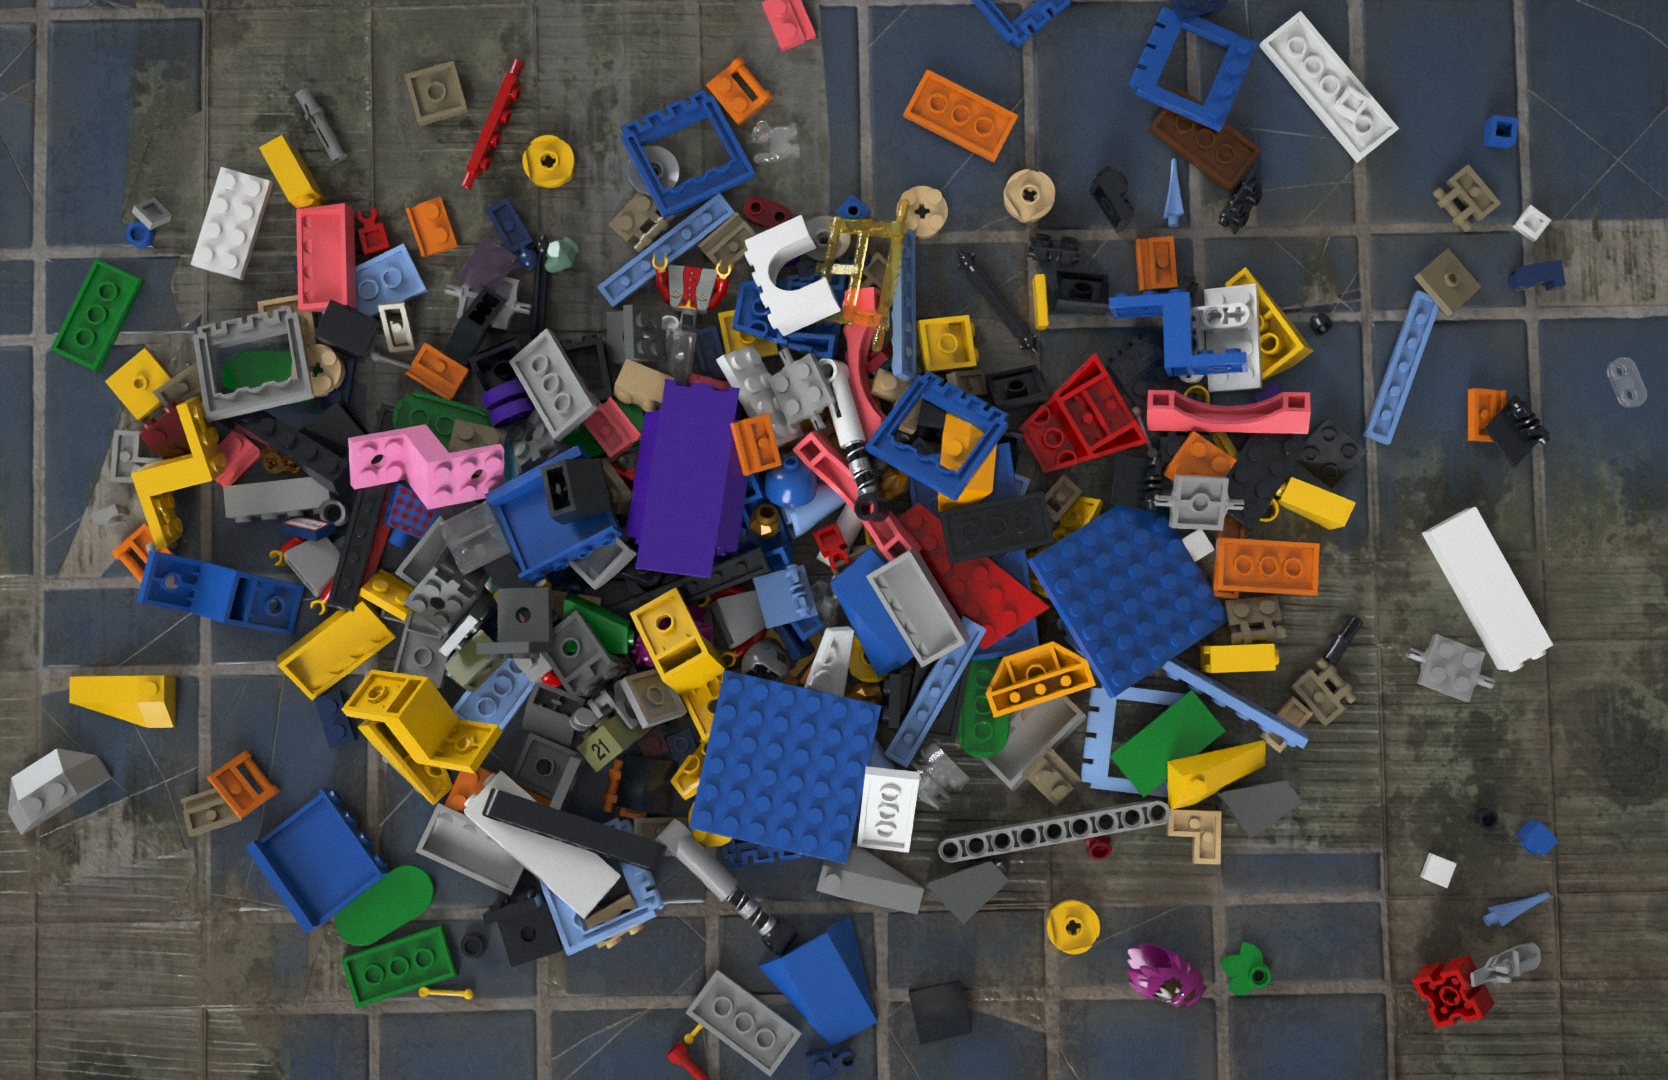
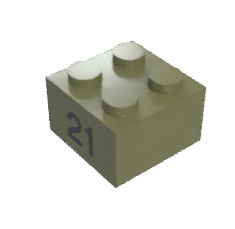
[577,704,655,773]

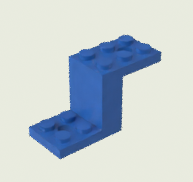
[1109,289,1248,377]
[136,550,305,636]

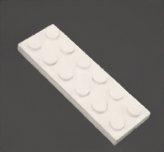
[1259,11,1399,163]

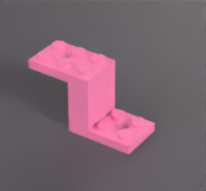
[348,424,504,510]

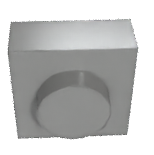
[132,197,172,230]
[91,504,129,528]

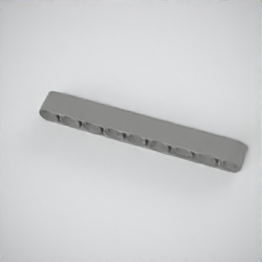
[937,799,1171,862]

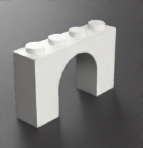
[744,215,841,337]

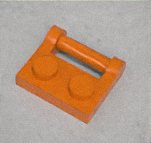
[706,57,774,127]
[112,523,176,583]
[208,750,280,820]

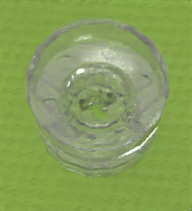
[902,740,970,811]

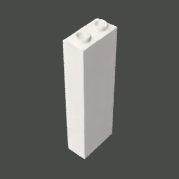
[1422,507,1553,672]
[464,771,621,919]

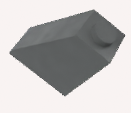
[1215,778,1302,838]
[925,858,1009,925]

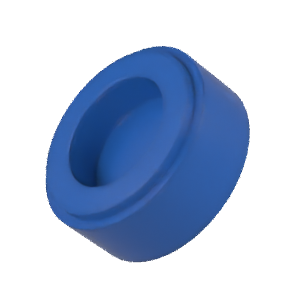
[126,221,155,248]

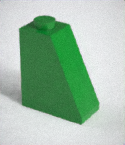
[563,593,636,654]

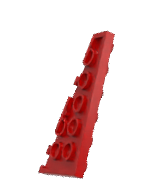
[897,503,1050,650]

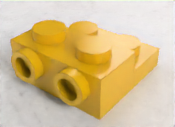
[917,315,979,373]

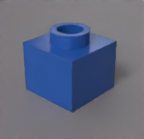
[1483,115,1519,149]
[835,194,871,234]
[1516,819,1559,856]

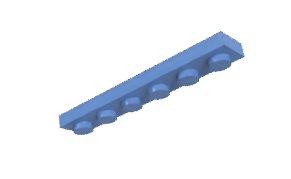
[597,193,735,309]
[891,224,916,382]
[1363,290,1439,445]
[883,615,987,768]
[1162,657,1309,749]

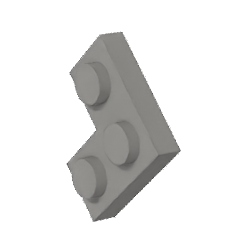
[110,430,164,484]

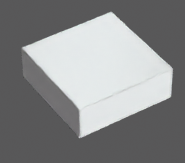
[1333,85,1371,123]
[1512,205,1551,242]
[1182,529,1215,562]
[1420,853,1456,888]

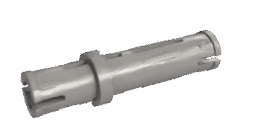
[295,88,347,164]

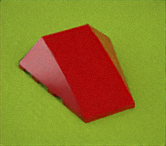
[1018,353,1149,473]

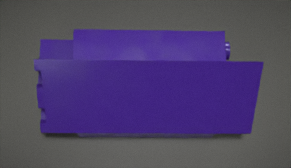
[625,379,748,578]

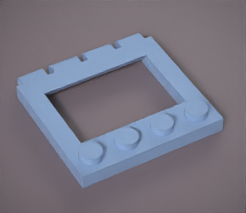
[1081,684,1184,798]
[539,818,664,956]

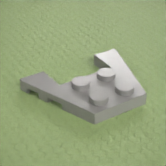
[364,609,453,689]

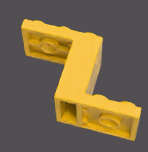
[131,396,227,550]
[630,587,728,743]
[342,670,502,773]

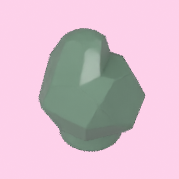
[544,237,579,273]

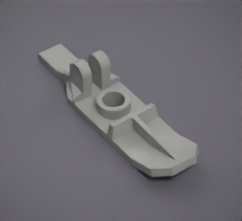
[1470,942,1541,987]

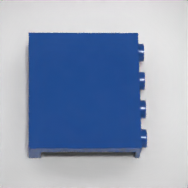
[485,445,623,583]
[245,788,390,933]

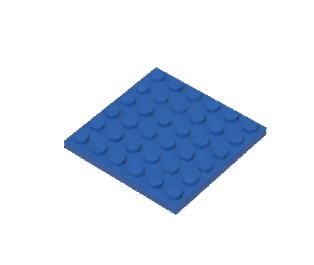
[1027,505,1228,698]
[689,670,882,864]

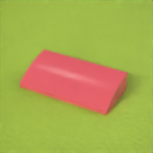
[296,203,356,312]

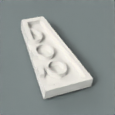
[804,626,854,697]

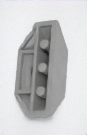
[8,748,112,835]

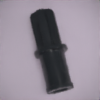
[1322,615,1364,665]

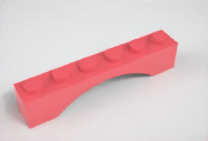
[842,287,887,449]
[1147,390,1311,434]
[792,431,923,561]

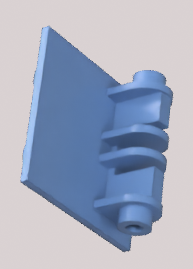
[753,564,818,629]

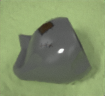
[741,638,798,682]

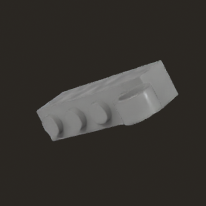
[223,477,350,527]

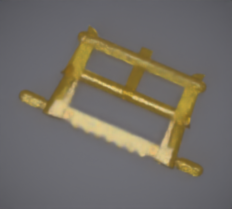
[815,199,910,352]

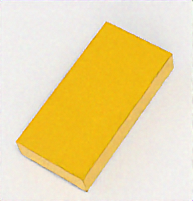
[1032,274,1049,331]

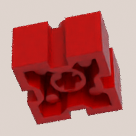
[1412,955,1495,1028]

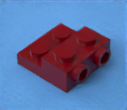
[139,400,192,460]

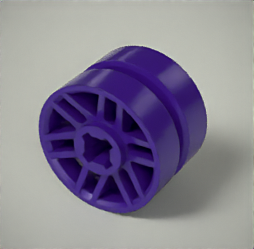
[481,379,536,428]

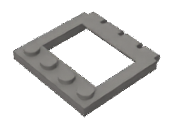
[193,306,315,422]

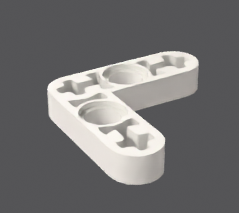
[1179,303,1254,384]

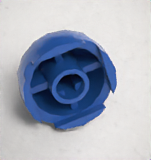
[765,457,817,507]

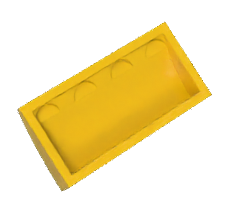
[277,596,396,701]

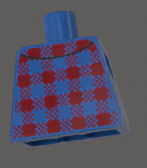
[383,482,439,548]

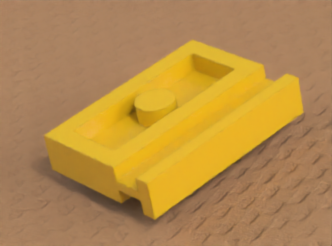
[359,569,414,621]

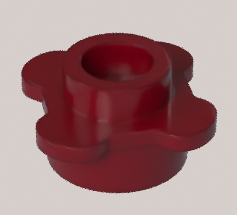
[1085,835,1112,860]

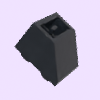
[540,458,612,525]

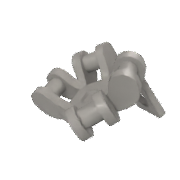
[569,680,640,731]

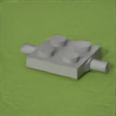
[444,268,533,332]
[767,348,836,432]
[1154,474,1244,531]
[1406,634,1495,702]

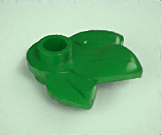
[1220,942,1272,995]

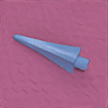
[1163,158,1184,228]
[1483,892,1550,927]

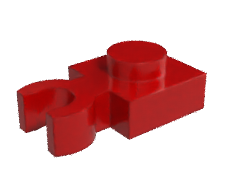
[357,207,392,256]
[812,522,850,571]

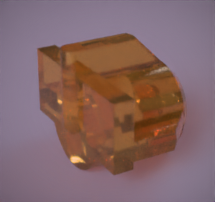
[259,446,301,474]

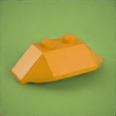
[938,412,997,513]
[986,641,1096,718]

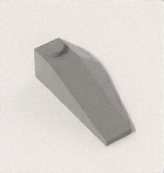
[816,841,924,915]

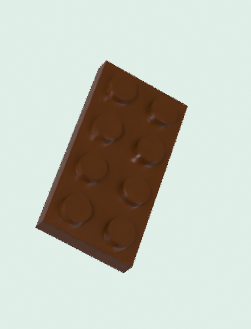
[1147,88,1262,192]

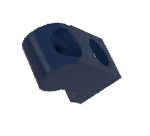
[1508,260,1566,292]

